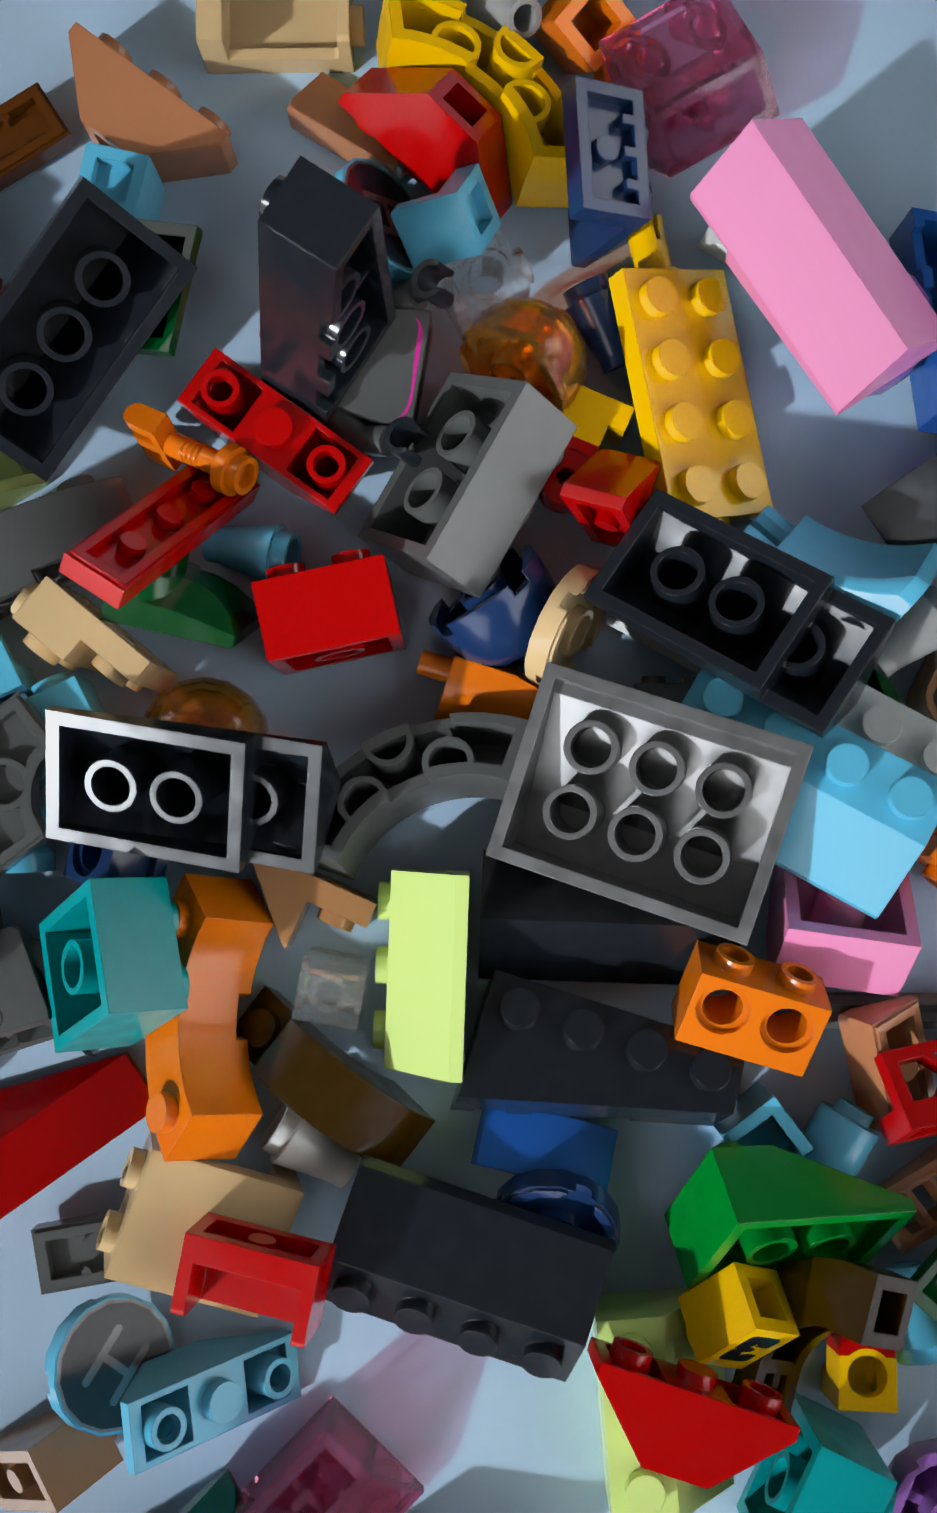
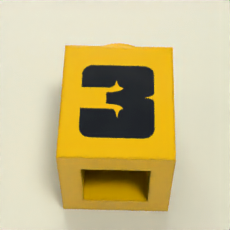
[678,1262,800,1369]

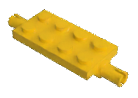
[608,214,773,526]

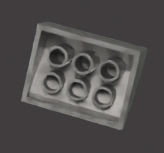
[485,662,814,946]

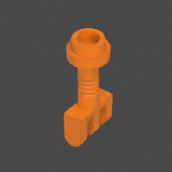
[123,403,259,496]

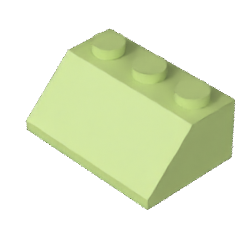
[373,868,470,1083]
[592,1287,735,1513]

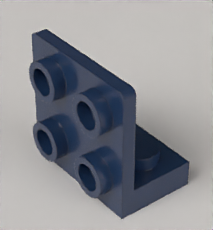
[561,75,653,268]

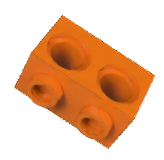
[671,940,832,1077]

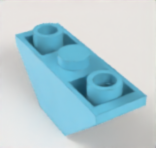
[120,1330,302,1476]

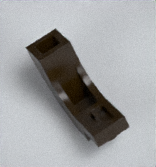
[731,1257,919,1413]

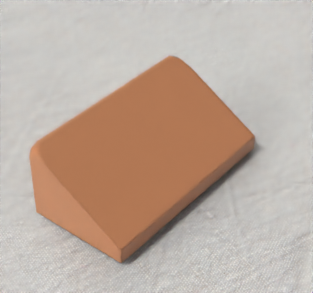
[286,72,407,182]
[838,995,935,1133]

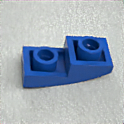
[470,1110,618,1190]

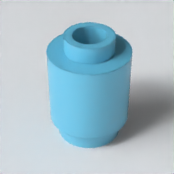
[792,1096,880,1177]

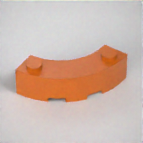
[145,873,274,1162]

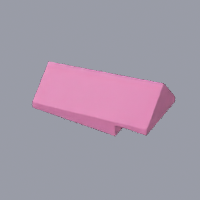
[690,118,937,416]

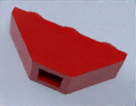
[338,68,513,219]
[177,348,374,515]
[587,1336,801,1489]

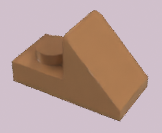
[252,863,378,949]

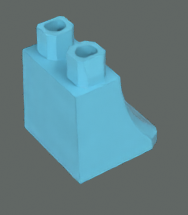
[743,505,937,622]

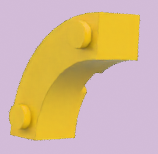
[376,0,569,208]

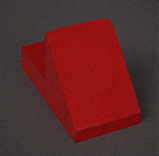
[560,449,660,547]

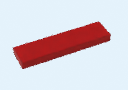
[59,465,260,610]

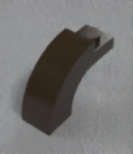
[236,985,435,1167]

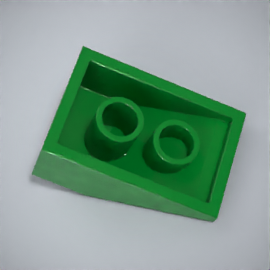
[664,1141,917,1289]

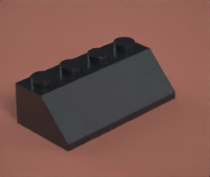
[0,175,198,482]
[326,1154,616,1382]

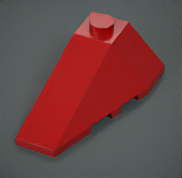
[0,1051,149,1219]

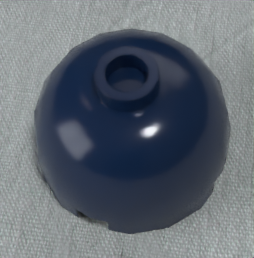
[428,545,556,668]

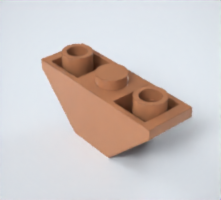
[68,22,238,183]

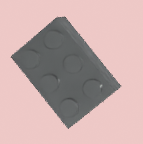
[357,371,578,598]

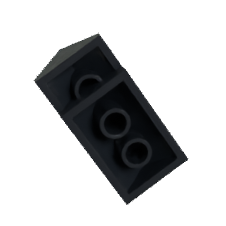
[584,488,896,738]
[46,706,342,874]
[478,849,741,985]

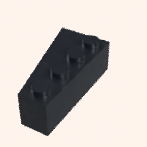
[257,155,396,424]
[450,969,745,1126]

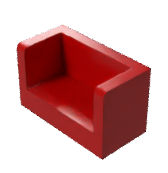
[170,1212,336,1349]

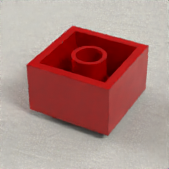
[251,548,406,675]

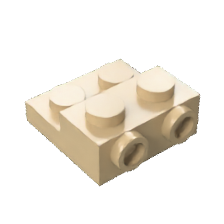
[10,576,178,694]

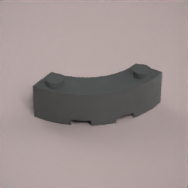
[0,474,133,620]
[318,712,528,880]

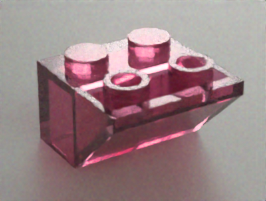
[598,0,780,178]
[235,1395,424,1513]

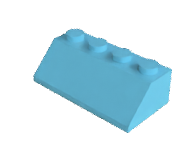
[681,669,937,919]

